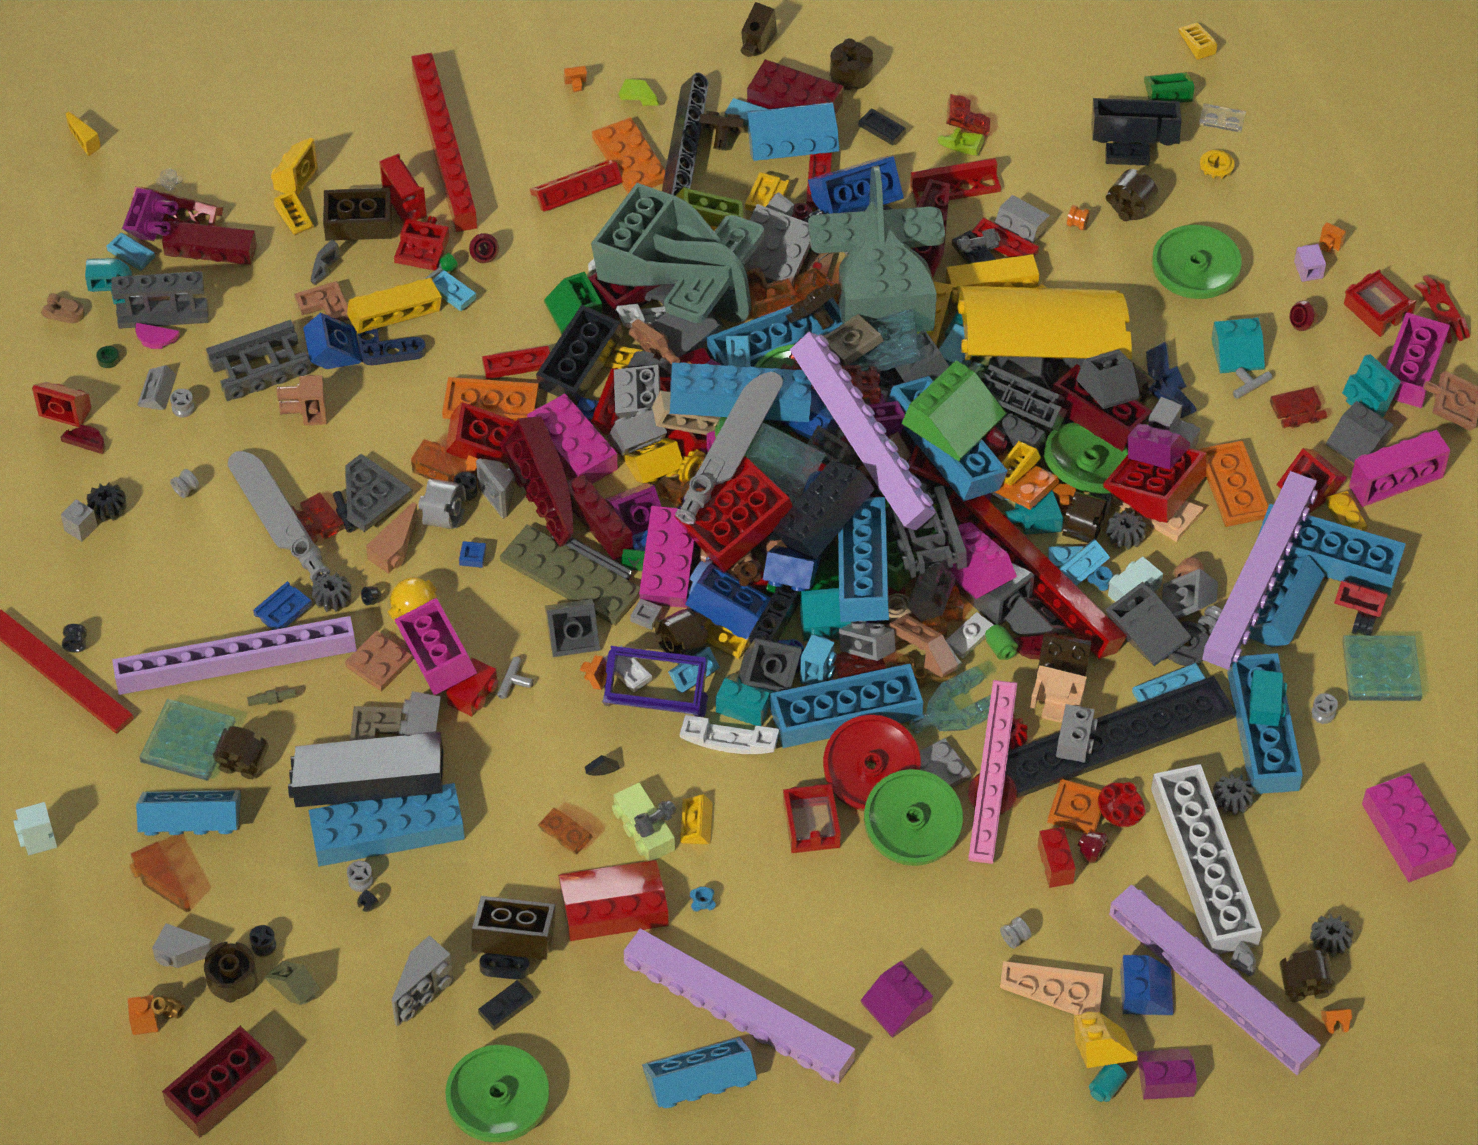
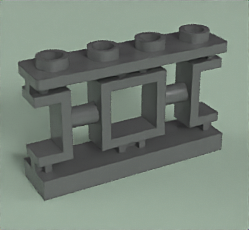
[112,271,209,329]
[206,320,312,401]
[886,486,967,578]

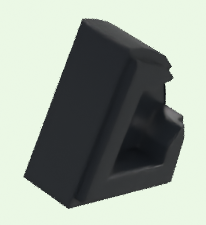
[585,755,620,776]

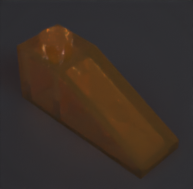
[129,841,191,913]

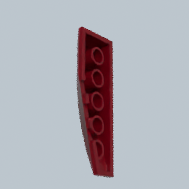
[911,178,950,279]
[500,416,573,547]

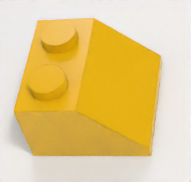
[271,138,318,196]
[622,438,683,484]
[1074,1012,1137,1068]

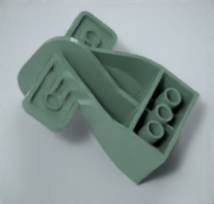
[808,166,945,334]
[591,183,764,323]

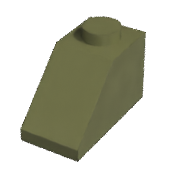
[264,961,320,1005]

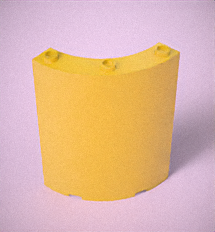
[952,286,1132,361]

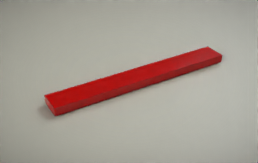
[0,609,134,734]

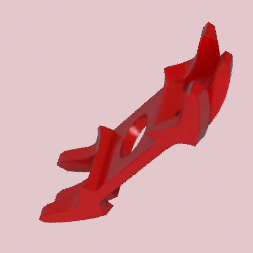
[1414,275,1470,343]

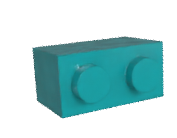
[1249,670,1287,726]

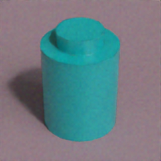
[1089,1064,1127,1102]

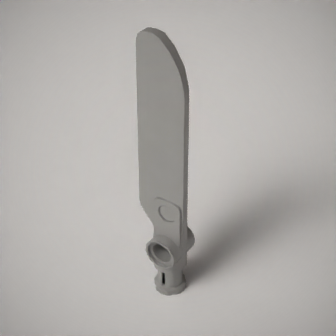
[675,372,783,524]
[228,451,330,583]

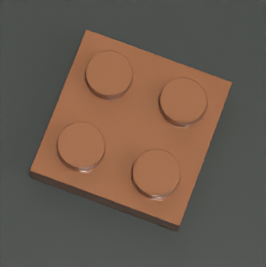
[345,631,413,692]

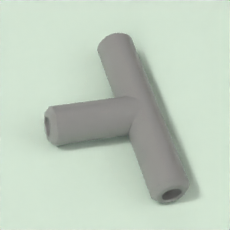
[1233,367,1272,399]
[497,657,533,699]

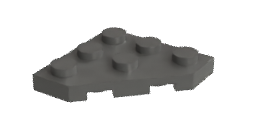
[345,454,412,532]

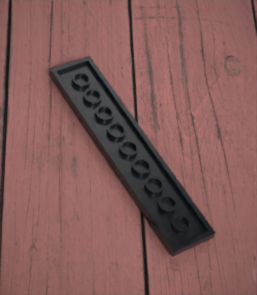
[1005,676,1236,798]

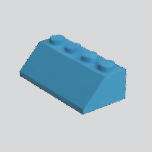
[747,102,839,161]
[1248,556,1325,647]
[136,790,241,836]
[642,1037,757,1108]

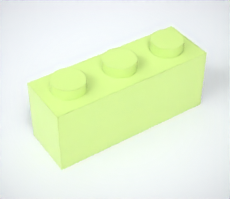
[612,783,675,861]

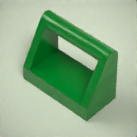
[1144,72,1195,103]

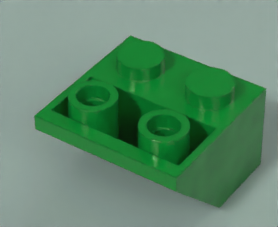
[544,271,602,334]

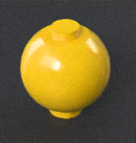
[387,577,437,623]

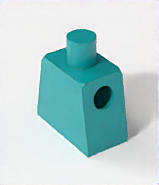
[1005,490,1063,535]

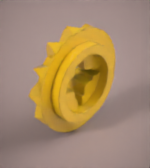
[1200,150,1235,179]
[678,449,706,485]

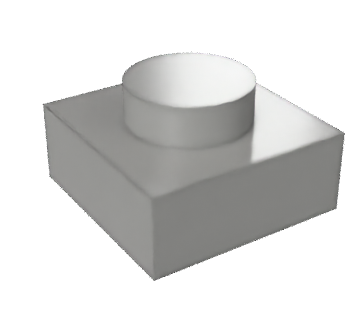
[630,599,662,630]

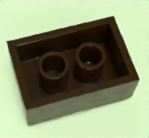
[323,188,392,241]
[472,896,555,960]

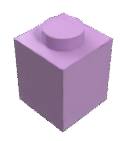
[1294,244,1326,282]

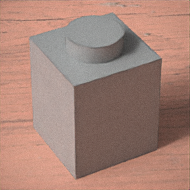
[61,499,98,542]

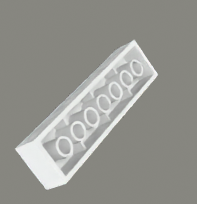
[1151,764,1262,954]

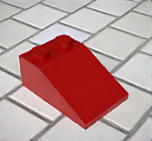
[445,402,516,463]

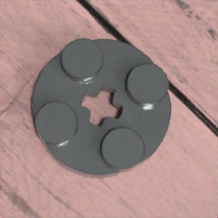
[628,351,672,378]
[1166,621,1209,666]

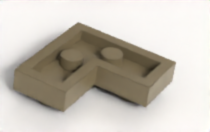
[350,706,403,741]

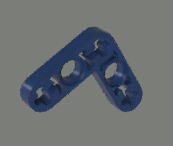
[357,329,426,366]

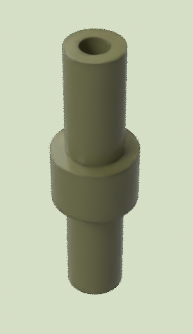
[247,688,296,706]

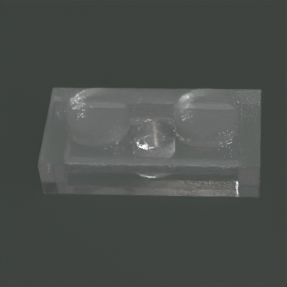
[1199,103,1246,133]

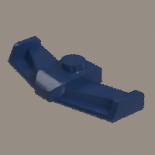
[1146,341,1197,418]

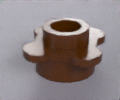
[733,561,761,587]

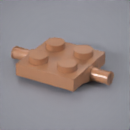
[628,319,680,365]
[1423,371,1478,431]

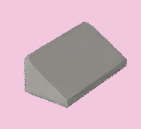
[138,365,176,410]

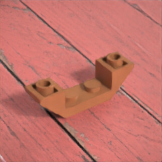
[884,615,958,678]

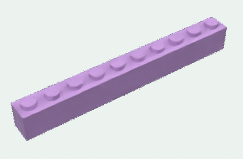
[790,332,936,530]
[1202,471,1318,670]
[112,616,356,695]
[1109,885,1321,1076]
[624,928,855,1084]

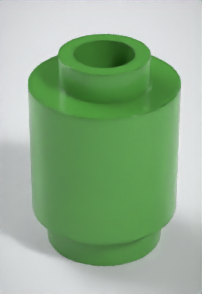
[985,624,1018,660]

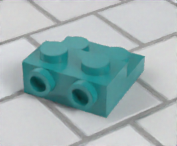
[1342,354,1401,417]

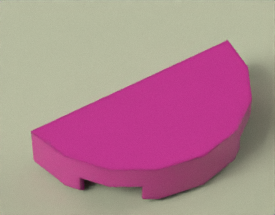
[135,323,180,349]

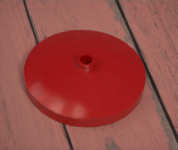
[823,715,921,811]

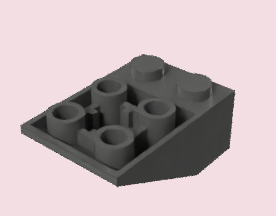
[1106,582,1191,666]

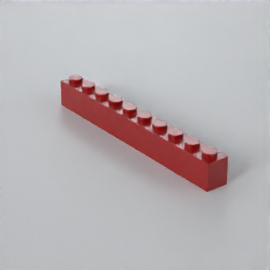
[411,52,477,232]
[948,491,1127,659]

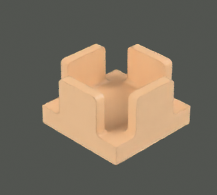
[1030,666,1087,723]

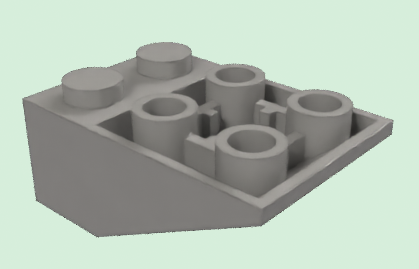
[392,935,453,1027]

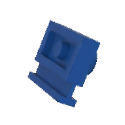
[253,581,312,630]

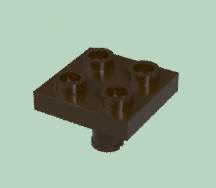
[700,111,747,151]
[786,283,842,330]
[1036,632,1092,679]

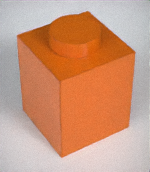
[128,995,158,1035]

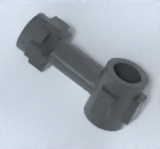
[957,228,1000,253]
[634,801,676,837]

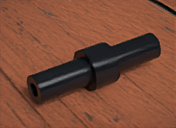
[332,491,355,533]

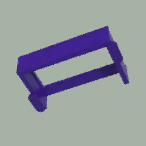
[602,646,708,718]

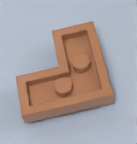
[294,281,350,322]

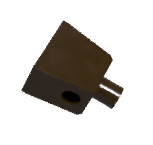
[740,2,777,57]

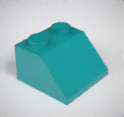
[1211,318,1265,374]
[800,588,851,642]
[716,673,777,726]

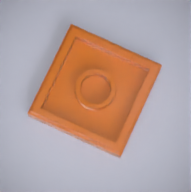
[1047,779,1102,834]

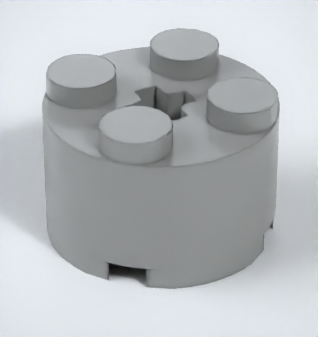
[419,479,466,529]

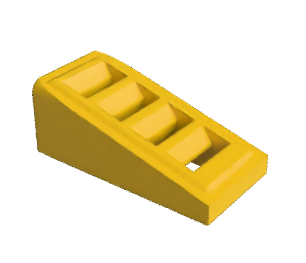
[1178,22,1217,60]
[66,111,101,156]
[274,190,314,235]
[1002,441,1041,486]

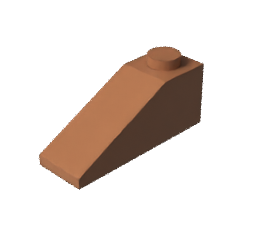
[366,502,418,574]

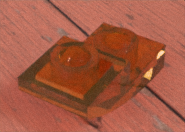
[658,476,704,505]
[538,808,593,855]

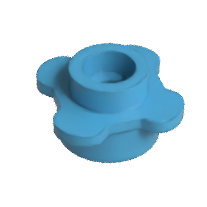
[1088,566,1115,591]
[690,887,716,912]

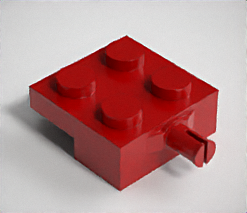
[394,216,450,271]

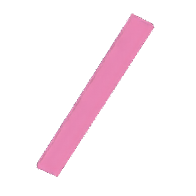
[968,680,1017,864]

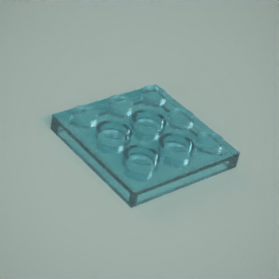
[851,309,920,378]
[746,423,825,505]
[1342,635,1422,701]
[139,699,236,781]

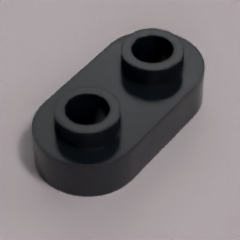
[479,953,530,980]

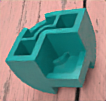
[85,258,133,305]

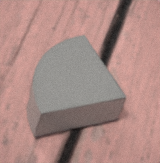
[1230,941,1256,977]

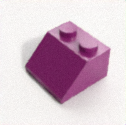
[1128,424,1190,469]
[605,483,661,536]
[861,961,933,1038]
[1137,1048,1197,1100]

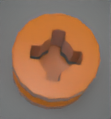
[1066,205,1090,231]

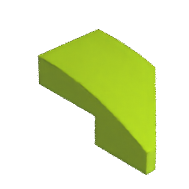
[618,79,660,106]
[937,127,985,156]

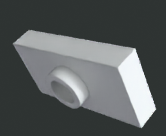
[946,612,993,658]
[604,645,652,693]

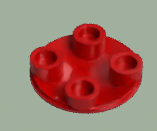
[1098,782,1146,827]

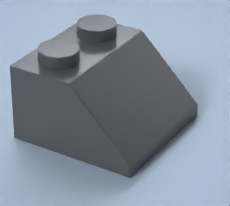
[1326,401,1394,463]
[545,599,600,657]

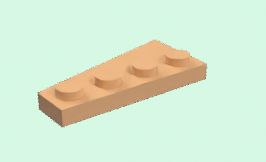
[1111,493,1204,542]
[1000,961,1104,1015]

